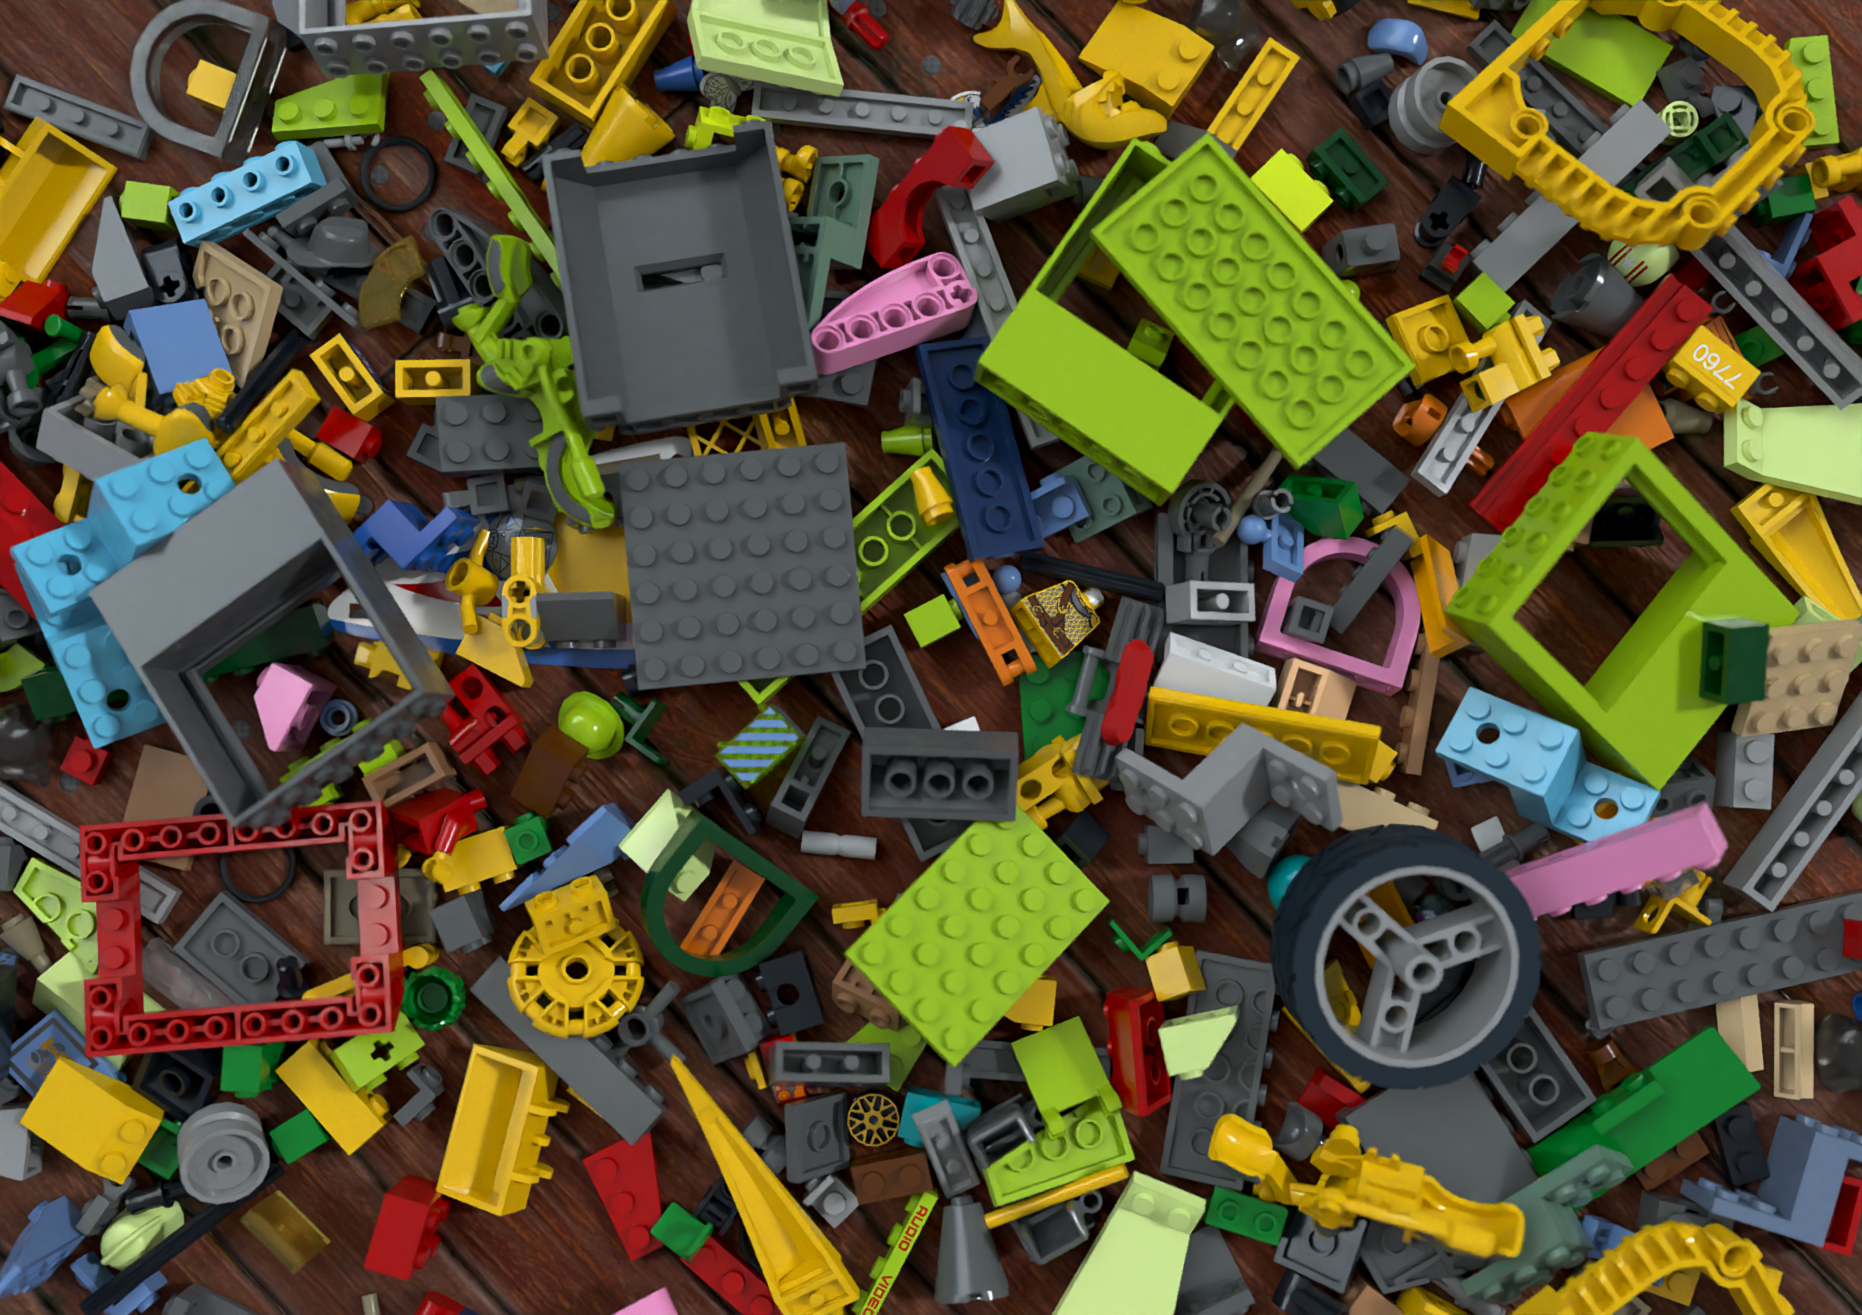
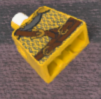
[1009,580,1104,669]

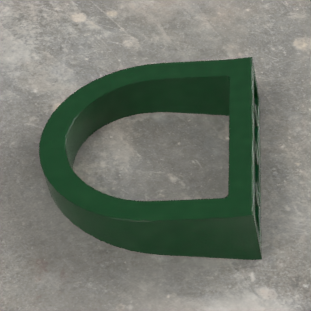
[640,810,819,977]

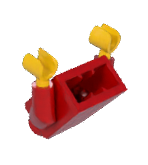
[387,787,487,884]

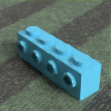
[167,141,327,248]

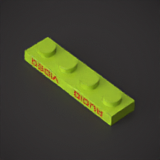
[851,1186,938,1315]

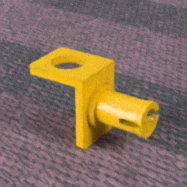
[1633,868,1713,934]

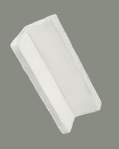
[1154,632,1276,706]

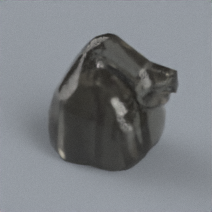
[1186,0,1262,72]
[0,701,61,787]
[1814,1012,1862,1093]

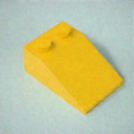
[1078,0,1215,121]
[19,1056,164,1185]

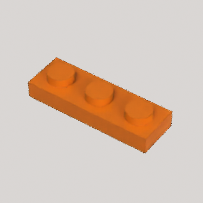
[680,859,766,955]

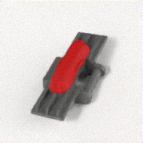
[1065,597,1166,783]

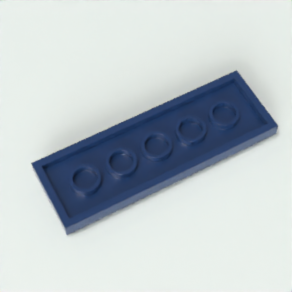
[915,336,1044,563]

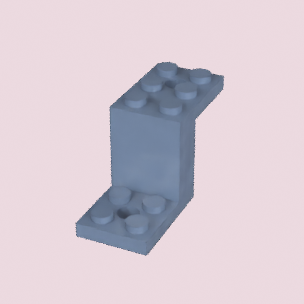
[1680,1113,1862,1247]

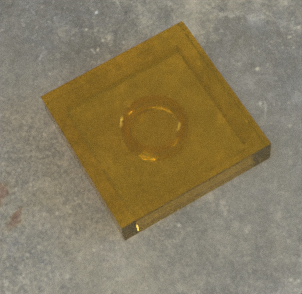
[240,1190,331,1275]

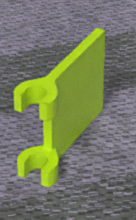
[1010,1016,1122,1142]

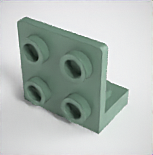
[1048,456,1153,543]

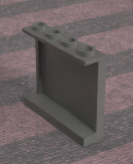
[1334,1073,1538,1253]

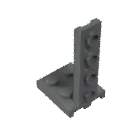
[944,1040,1111,1097]

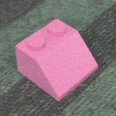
[254,663,337,752]

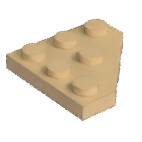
[193,241,284,389]

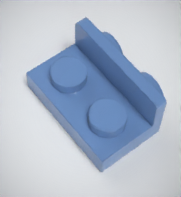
[1030,472,1093,540]

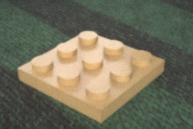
[1731,619,1862,737]

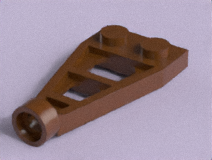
[1584,1036,1710,1192]

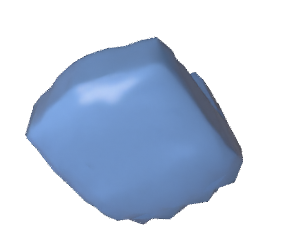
[1367,18,1428,65]

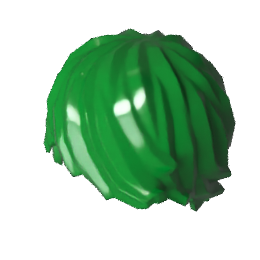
[401,965,467,1032]

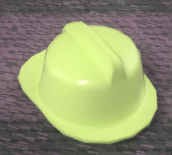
[100,1201,185,1271]

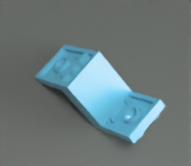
[10,437,236,618]
[1435,687,1661,843]

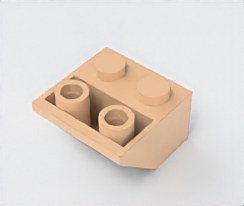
[1270,658,1357,720]

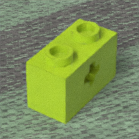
[329,1008,425,1093]

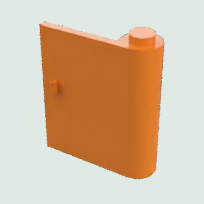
[1496,347,1674,450]

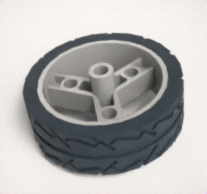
[1270,824,1542,1090]

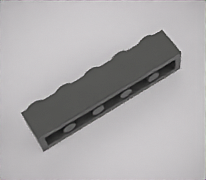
[1329,526,1416,634]

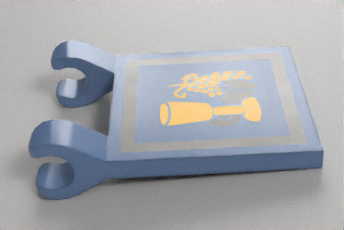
[9,1008,128,1098]

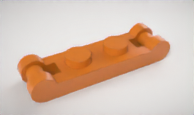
[943,555,1037,687]

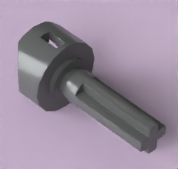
[1272,1101,1329,1161]

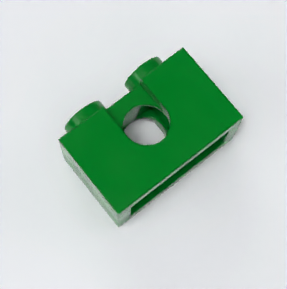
[220,1041,289,1098]

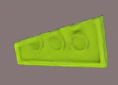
[983,1097,1135,1207]

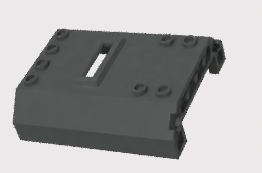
[541,120,819,435]

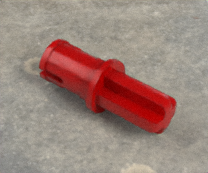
[827,0,889,51]

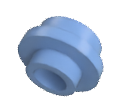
[320,699,358,736]

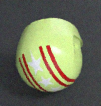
[1607,240,1680,287]

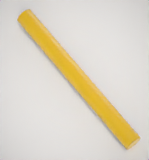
[984,1163,1129,1229]

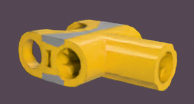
[502,537,551,650]

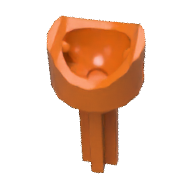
[1392,394,1495,477]

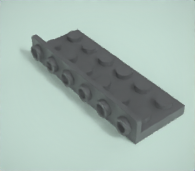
[1159,949,1280,1191]

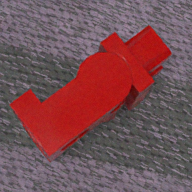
[439,663,531,776]

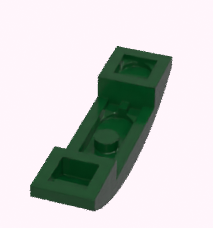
[1618,111,1749,199]

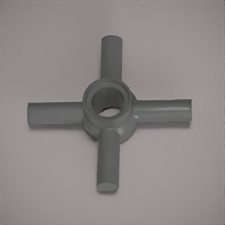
[603,980,687,1063]

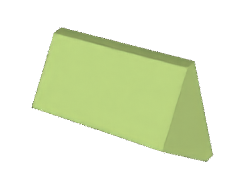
[32,951,166,1071]

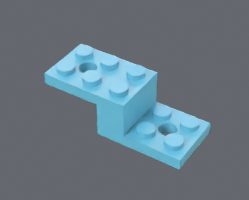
[14,560,167,749]

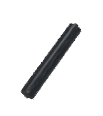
[215,327,309,434]
[1021,552,1165,603]

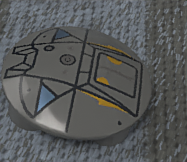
[485,509,558,579]

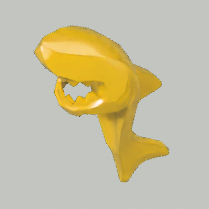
[973,0,1167,150]

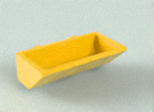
[0,116,118,284]
[436,1043,570,1217]

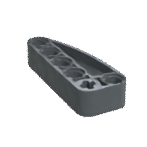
[428,208,570,340]

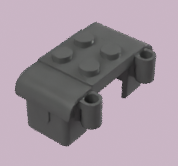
[959,1091,1102,1265]

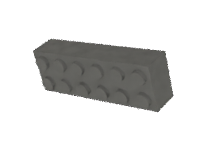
[830,625,975,862]

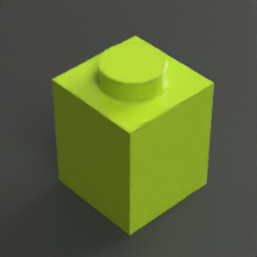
[119,181,180,233]
[1452,272,1515,334]
[904,594,964,649]

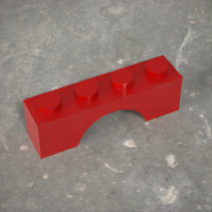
[865,125,995,269]

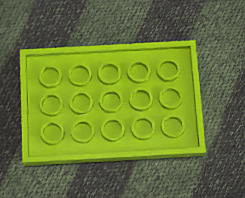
[843,803,1110,1067]

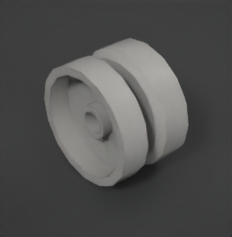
[1388,56,1478,155]
[177,1102,269,1204]

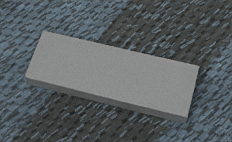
[912,1099,981,1199]

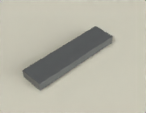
[3,74,157,162]

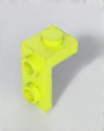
[685,106,766,151]

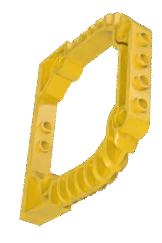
[1438,0,1816,251]
[1509,1220,1795,1315]

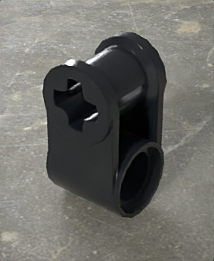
[1413,175,1482,249]
[141,237,201,304]
[691,1173,739,1237]

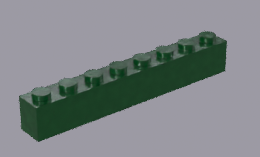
[20,597,336,723]

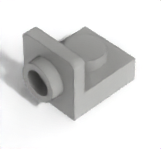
[802,1172,859,1229]

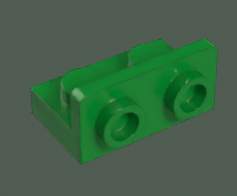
[1202,1186,1288,1246]

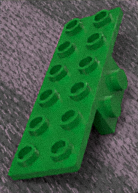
[1526,1025,1761,1213]

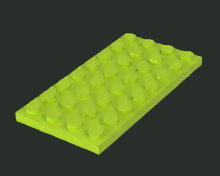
[1089,133,1416,470]

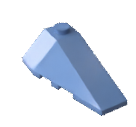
[499,802,636,912]
[0,1195,86,1299]

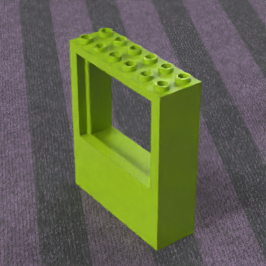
[974,137,1235,506]
[1444,431,1800,791]

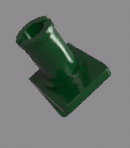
[609,691,671,767]

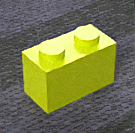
[1250,148,1333,236]

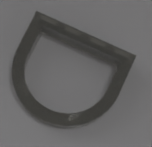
[130,0,293,168]

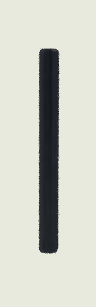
[80,1158,285,1315]

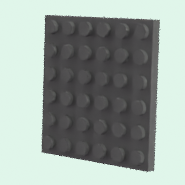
[618,442,867,690]

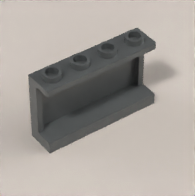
[1154,513,1254,664]

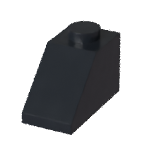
[1052,810,1111,870]

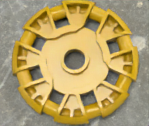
[507,917,645,1039]

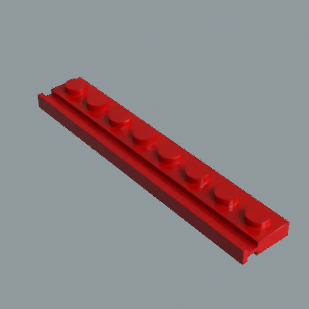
[1466,273,1714,535]

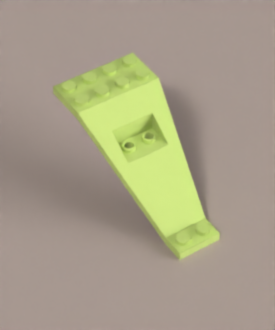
[687,0,844,97]
[1724,398,1862,505]
[1052,1171,1206,1315]

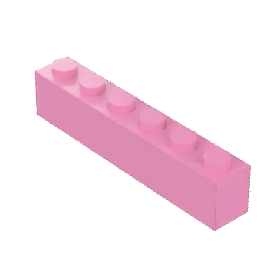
[1503,802,1728,921]

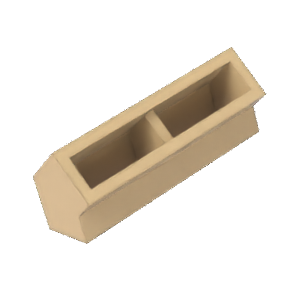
[1716,994,1764,1072]
[1774,1000,1814,1100]

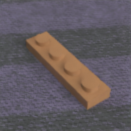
[1394,627,1440,776]

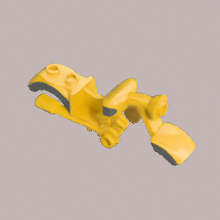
[90,325,360,526]
[1208,1114,1525,1261]

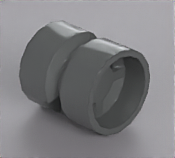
[1148,874,1206,923]
[740,1113,787,1176]

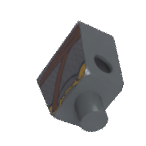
[1321,223,1400,280]

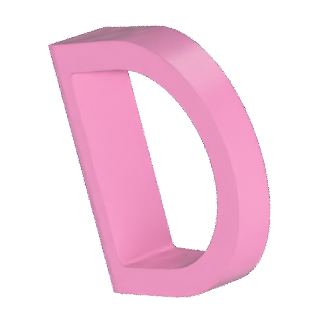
[1254,537,1421,697]

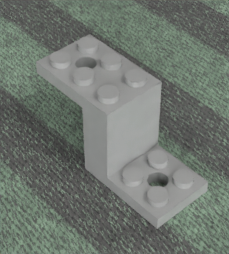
[1115,722,1343,856]

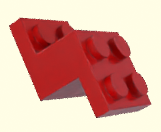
[1787,195,1862,331]

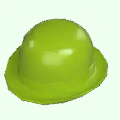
[558,691,625,760]

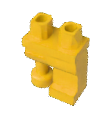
[1788,146,1862,204]
[1449,314,1560,413]
[1016,733,1110,831]

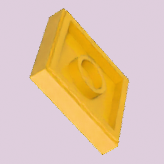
[1385,294,1470,387]

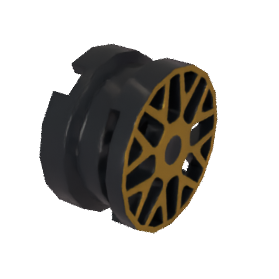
[847,1088,900,1146]

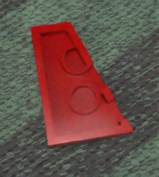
[582,1129,664,1262]

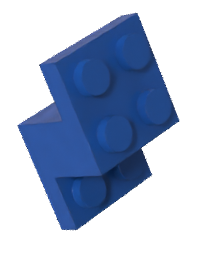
[353,499,480,572]

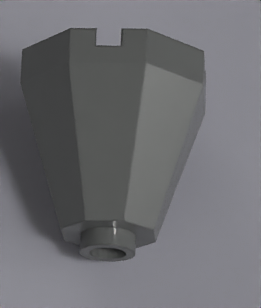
[1225,802,1302,881]

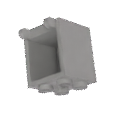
[954,106,1080,224]

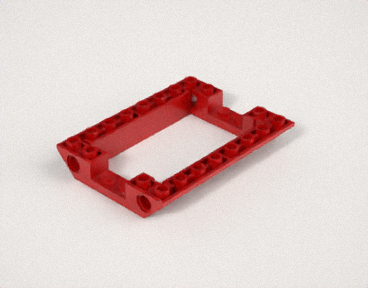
[79,800,405,1058]

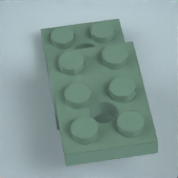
[788,154,880,333]
[1461,1144,1634,1305]

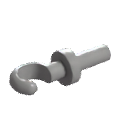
[323,133,380,151]

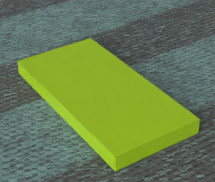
[1510,0,1674,108]

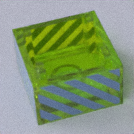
[715,703,807,789]

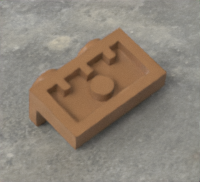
[832,959,902,1032]

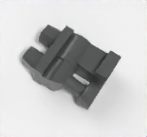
[0,320,43,434]

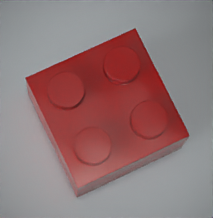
[363,1174,452,1281]

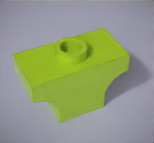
[1126,318,1175,372]

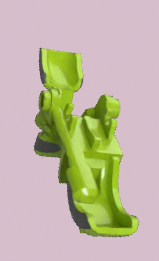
[451,235,618,529]

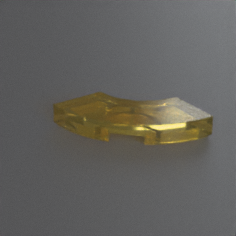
[359,235,426,330]

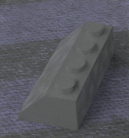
[861,727,1019,822]

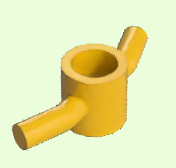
[445,529,499,634]

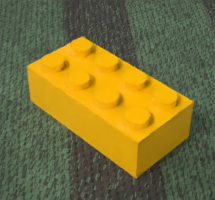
[529,0,678,129]

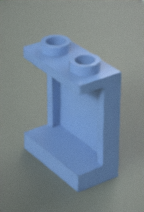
[123,299,235,409]

